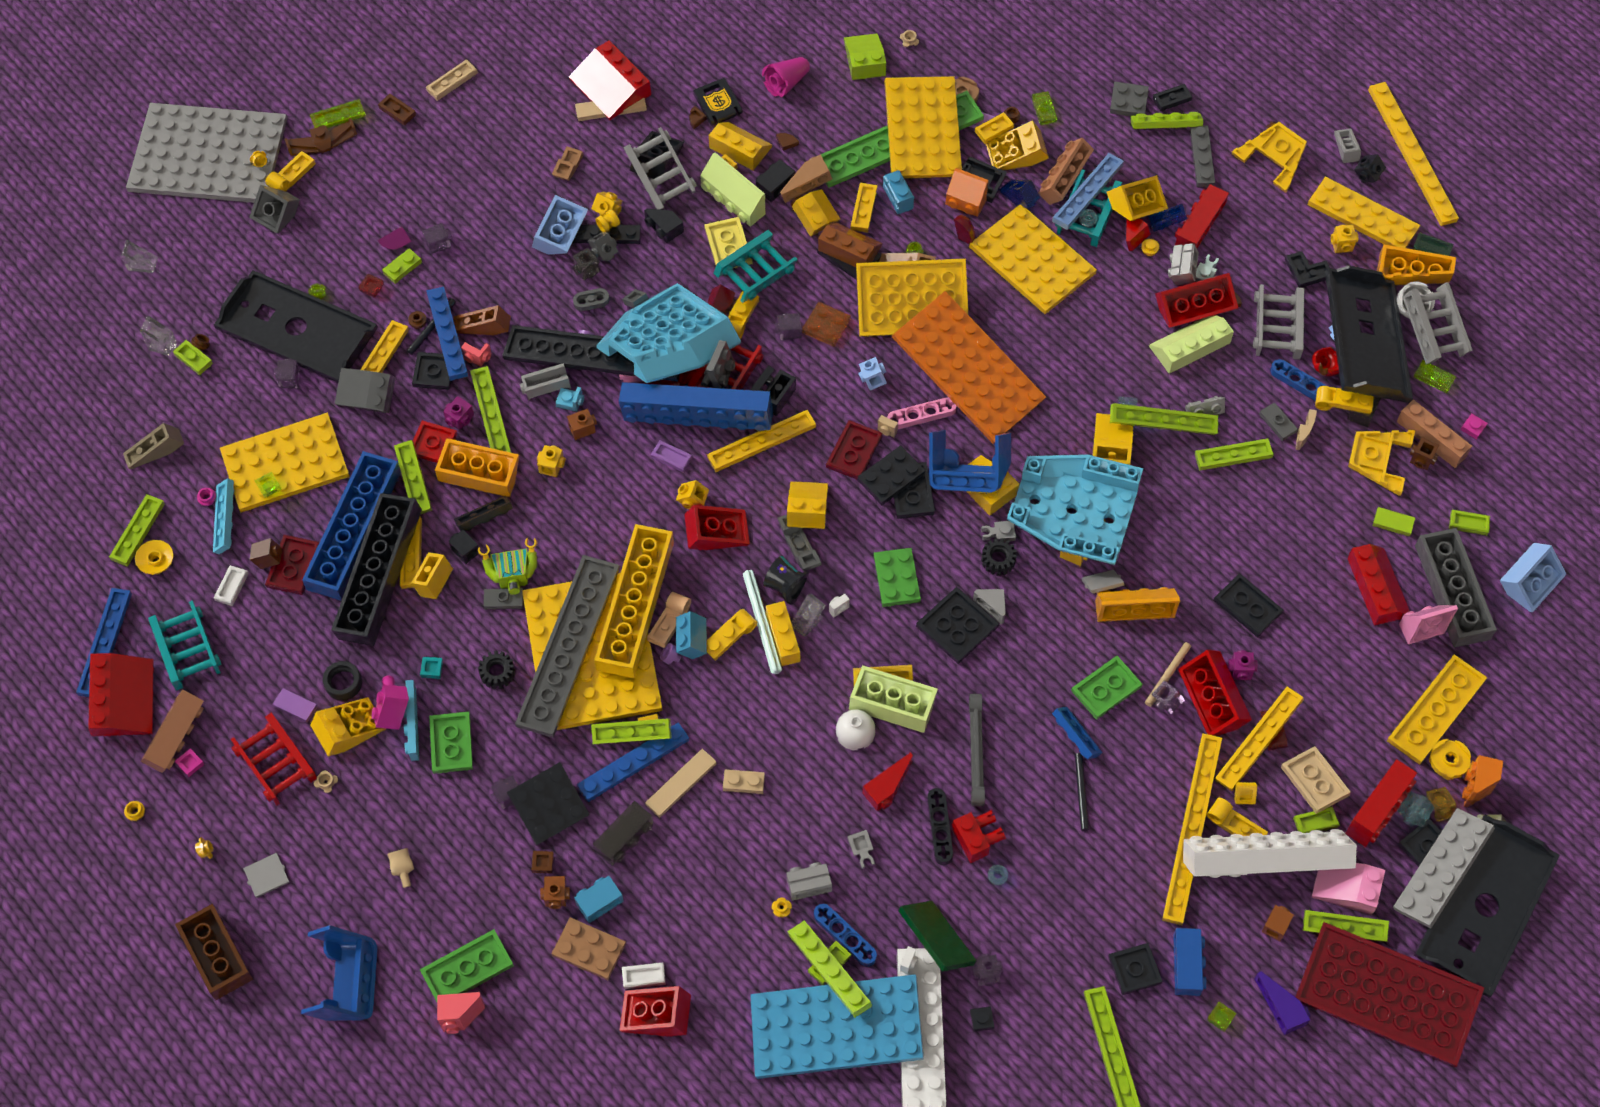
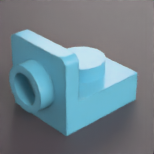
[555,387,584,412]

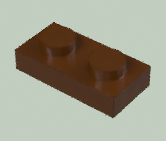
[378,94,416,126]

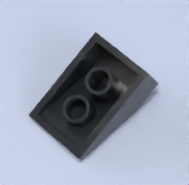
[630,131,684,179]

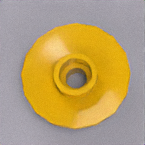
[135,540,174,575]

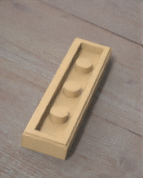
[575,98,647,121]
[645,749,717,818]

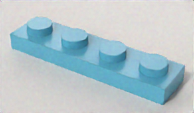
[213,478,234,554]
[404,680,419,761]

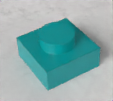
[420,657,443,679]

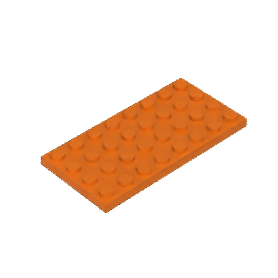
[892,291,1046,444]

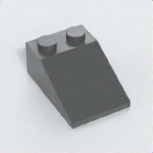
[335,368,396,414]

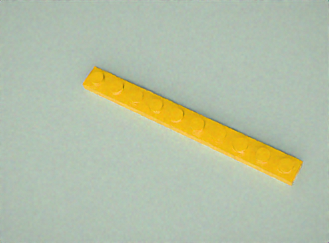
[1368,82,1459,226]
[1162,733,1222,926]

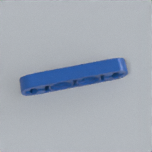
[1270,359,1327,401]
[814,904,877,967]

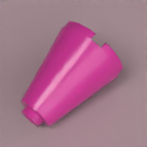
[762,57,810,98]

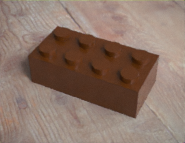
[175,904,254,1001]

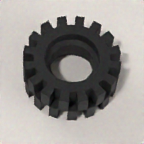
[981,538,1017,576]
[478,651,515,689]

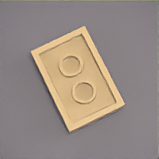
[1281,746,1351,814]

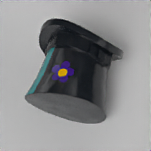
[763,556,809,605]

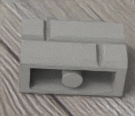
[1168,243,1199,286]
[786,862,832,901]

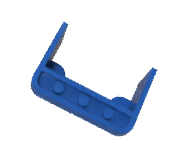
[929,430,1011,493]
[301,925,377,1021]

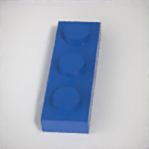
[1052,707,1102,760]

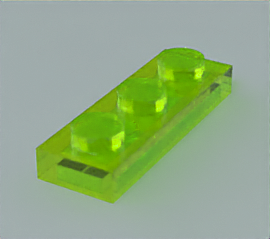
[310,99,366,128]

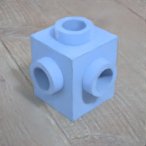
[859,357,887,390]

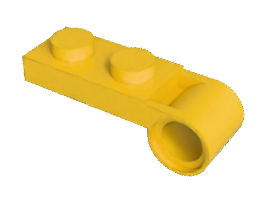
[265,151,316,191]
[728,291,759,340]
[1315,386,1374,414]
[707,609,758,661]
[1207,798,1268,836]

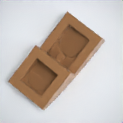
[552,146,584,181]

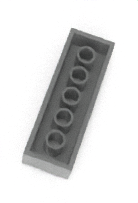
[1415,528,1497,648]

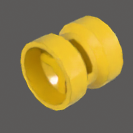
[595,209,620,232]

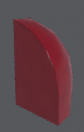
[954,215,976,244]
[707,284,735,311]

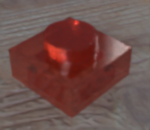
[359,274,384,298]

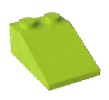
[844,33,886,80]

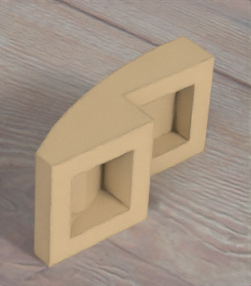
[1296,409,1317,450]

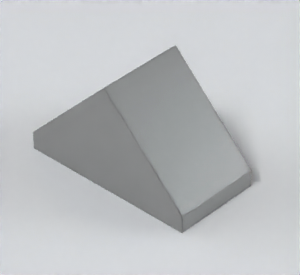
[973,589,1005,625]

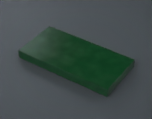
[898,901,977,972]

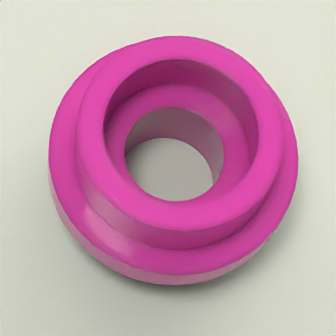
[197,488,216,506]

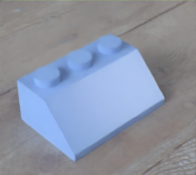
[532,195,588,255]
[1500,543,1566,612]

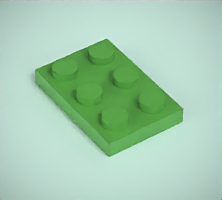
[873,548,921,607]
[1071,656,1143,720]
[429,712,473,774]

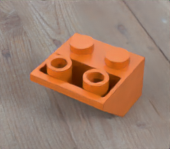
[1462,755,1503,807]

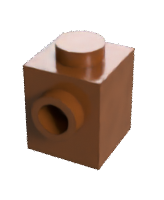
[567,409,597,440]

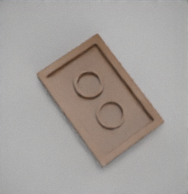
[551,917,626,980]

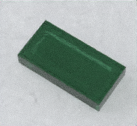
[1413,232,1454,256]

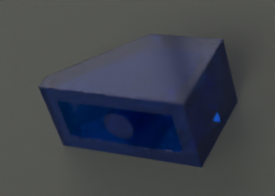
[999,180,1041,209]

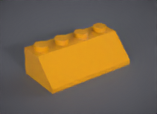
[435,438,519,497]
[1095,587,1180,622]

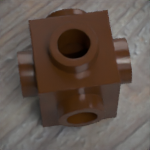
[1409,437,1439,470]

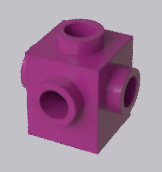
[443,396,474,430]
[1228,650,1258,680]

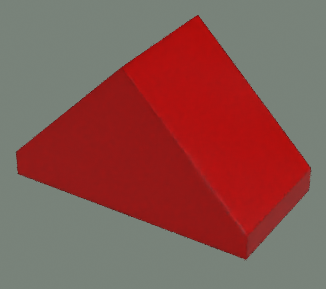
[1126,218,1151,251]

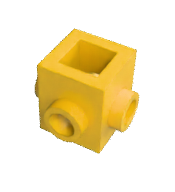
[591,191,623,216]
[1331,225,1358,253]
[537,445,566,477]
[676,480,709,509]

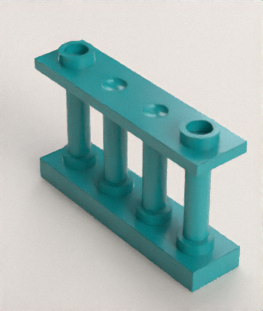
[1055,169,1122,247]
[713,230,797,303]
[148,600,222,691]

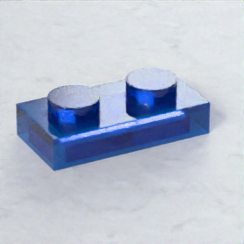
[1148,204,1188,232]

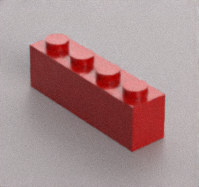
[1175,184,1229,249]

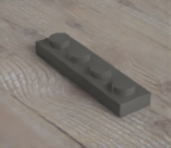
[1190,125,1215,187]

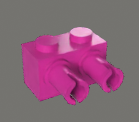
[372,675,409,730]

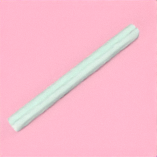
[743,570,782,674]

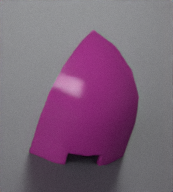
[377,226,411,249]

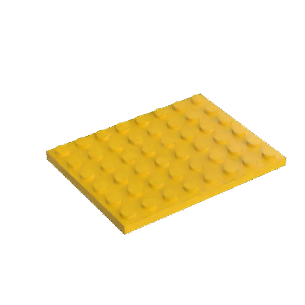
[522,573,663,730]

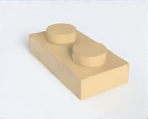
[723,769,765,794]

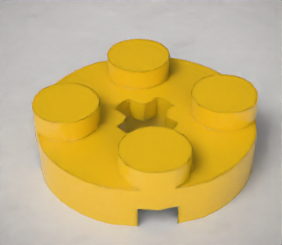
[1429,739,1471,780]

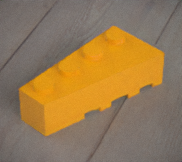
[1377,244,1456,285]

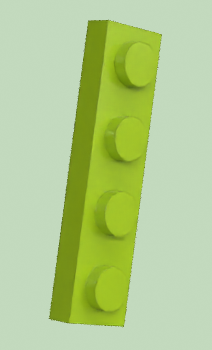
[1131,112,1203,129]
[1195,439,1273,471]
[394,440,432,514]
[109,494,165,567]
[591,718,672,744]
[1302,910,1389,942]

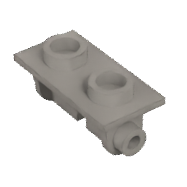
[1185,396,1225,415]

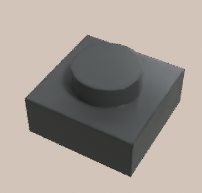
[622,289,648,308]

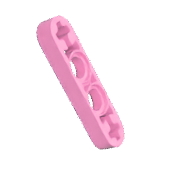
[887,397,957,429]

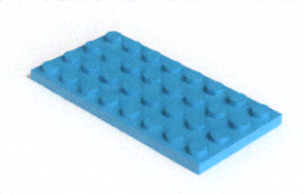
[751,974,924,1079]

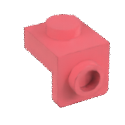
[461,342,492,367]

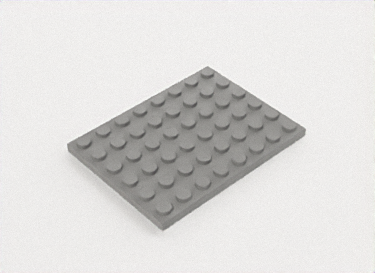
[126,103,287,203]

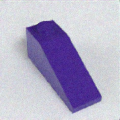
[1254,971,1310,1035]

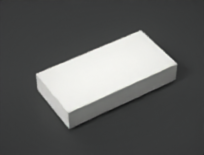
[214,565,249,606]
[622,962,666,989]

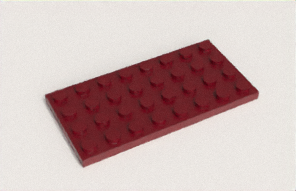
[1295,922,1484,1067]

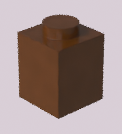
[250,538,282,569]

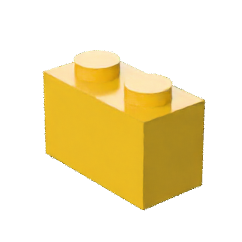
[411,552,453,599]

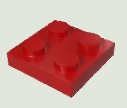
[413,420,457,463]

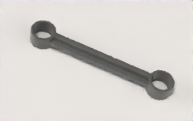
[969,694,985,807]

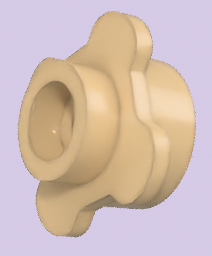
[900,30,919,47]
[314,770,338,793]

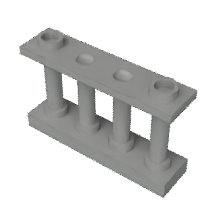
[623,127,697,210]
[1402,282,1472,364]
[1253,284,1304,360]

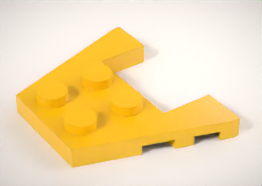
[1232,122,1307,193]
[1348,430,1415,496]

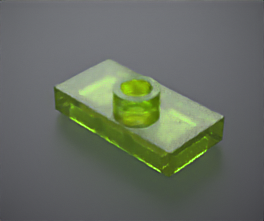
[1031,91,1057,125]

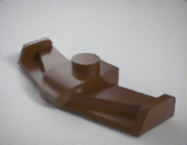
[284,118,357,156]

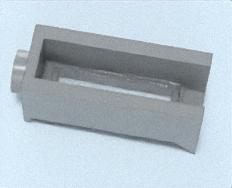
[520,363,571,400]

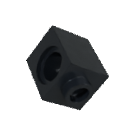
[449,530,479,565]

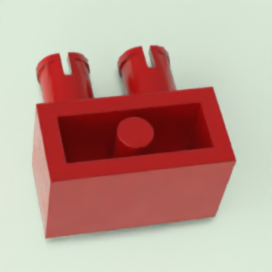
[952,810,1006,863]

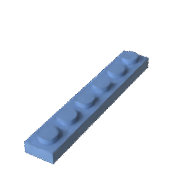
[1052,153,1124,230]

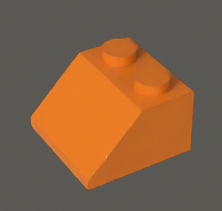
[945,168,989,217]

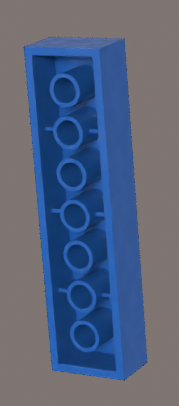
[619,382,773,431]
[302,451,401,601]

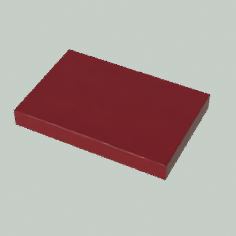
[826,420,883,480]
[265,535,320,595]

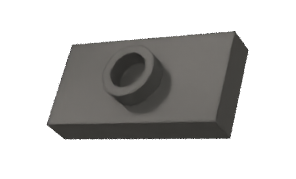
[1259,402,1298,441]
[484,588,523,609]

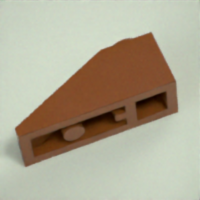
[453,305,511,335]

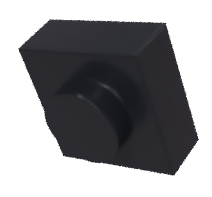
[970,1006,994,1032]

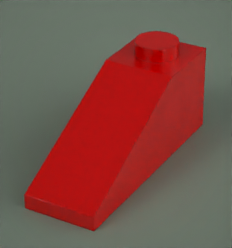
[862,752,913,811]

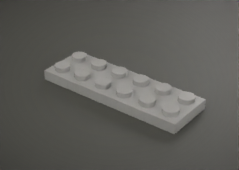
[1393,808,1495,929]

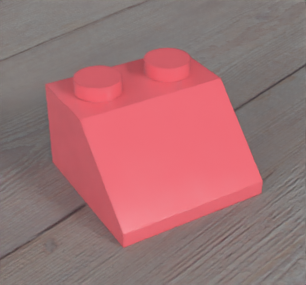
[437,992,485,1034]

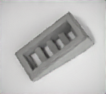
[1334,129,1361,163]

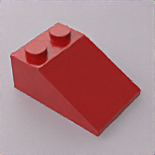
[684,505,750,550]
[619,986,691,1036]

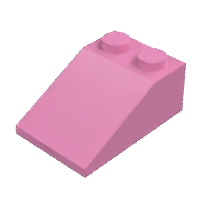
[1399,605,1458,645]
[1311,863,1385,915]

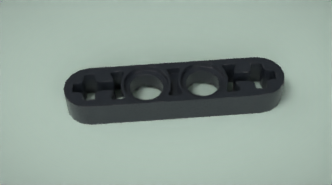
[927,788,953,866]

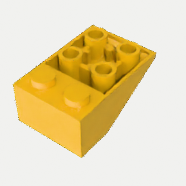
[986,120,1049,170]
[1092,413,1133,465]
[310,697,386,756]

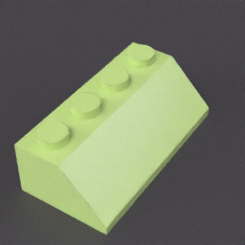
[700,153,765,227]
[1149,315,1234,374]
[849,665,938,733]

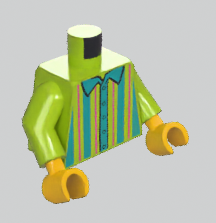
[478,538,538,595]

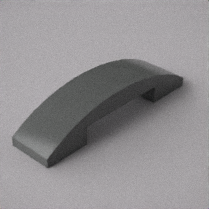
[777,515,822,571]

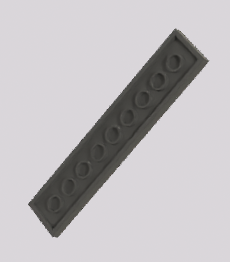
[515,555,620,738]

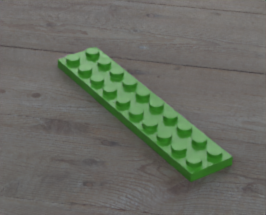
[821,91,984,188]

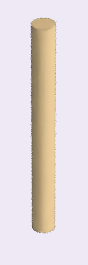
[1145,642,1191,707]

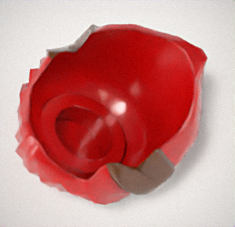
[1312,346,1339,376]

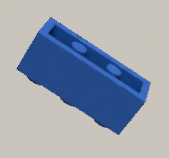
[1173,928,1206,996]

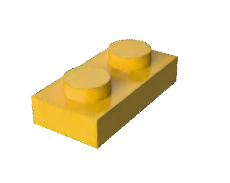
[975,112,1014,144]

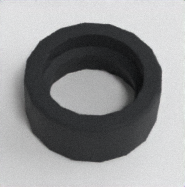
[322,661,362,701]

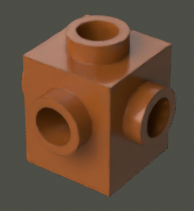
[540,876,570,909]

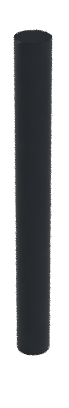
[406,298,456,355]
[1075,753,1089,831]

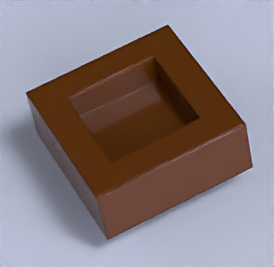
[531,851,554,873]

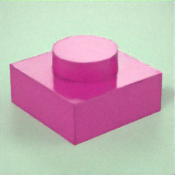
[1460,413,1488,440]
[175,748,204,777]

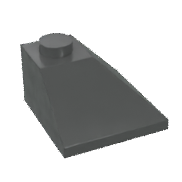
[249,185,300,233]

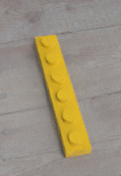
[707,410,816,472]
[1215,686,1304,791]

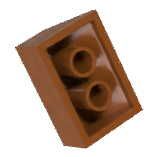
[818,222,883,267]

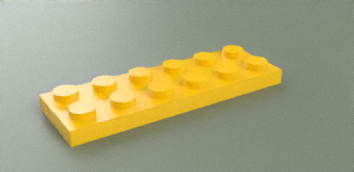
[1307,176,1420,248]
[1387,655,1487,765]

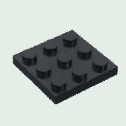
[916,586,999,664]
[506,762,590,845]

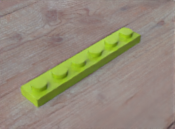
[470,366,511,453]
[1110,403,1218,435]
[787,920,872,1018]
[1084,986,1141,1107]

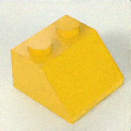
[792,189,841,237]

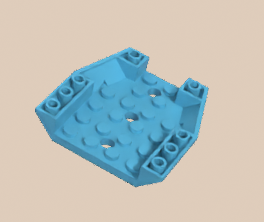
[597,283,741,383]
[1007,455,1143,565]

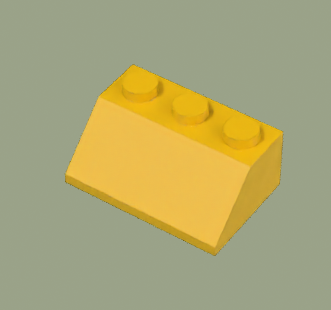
[709,122,772,171]
[1107,175,1168,221]

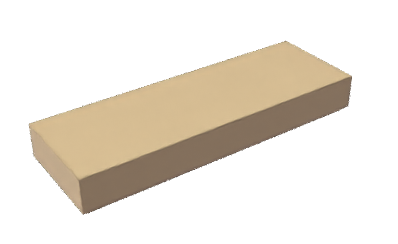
[426,59,478,101]

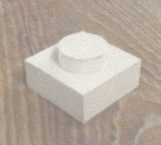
[829,594,849,618]
[900,946,918,974]

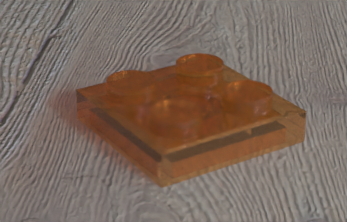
[802,301,851,347]

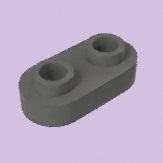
[573,288,609,311]

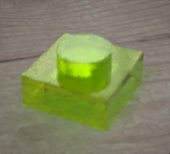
[255,472,281,498]
[1207,1002,1237,1032]

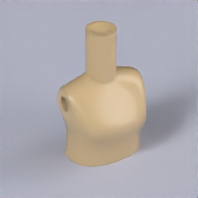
[387,848,414,888]

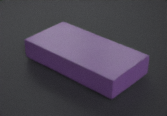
[651,440,693,473]
[272,688,318,723]

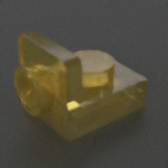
[1426,787,1456,822]

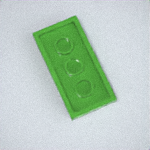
[420,929,514,1002]

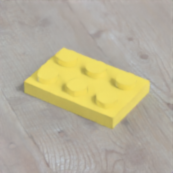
[704,217,752,268]

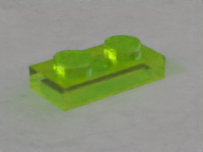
[1414,360,1456,393]

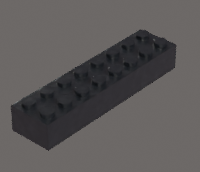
[331,493,422,646]

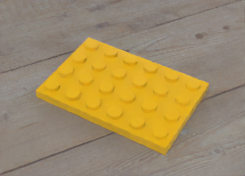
[884,76,962,178]
[969,204,1097,314]
[856,259,968,337]
[220,412,350,513]

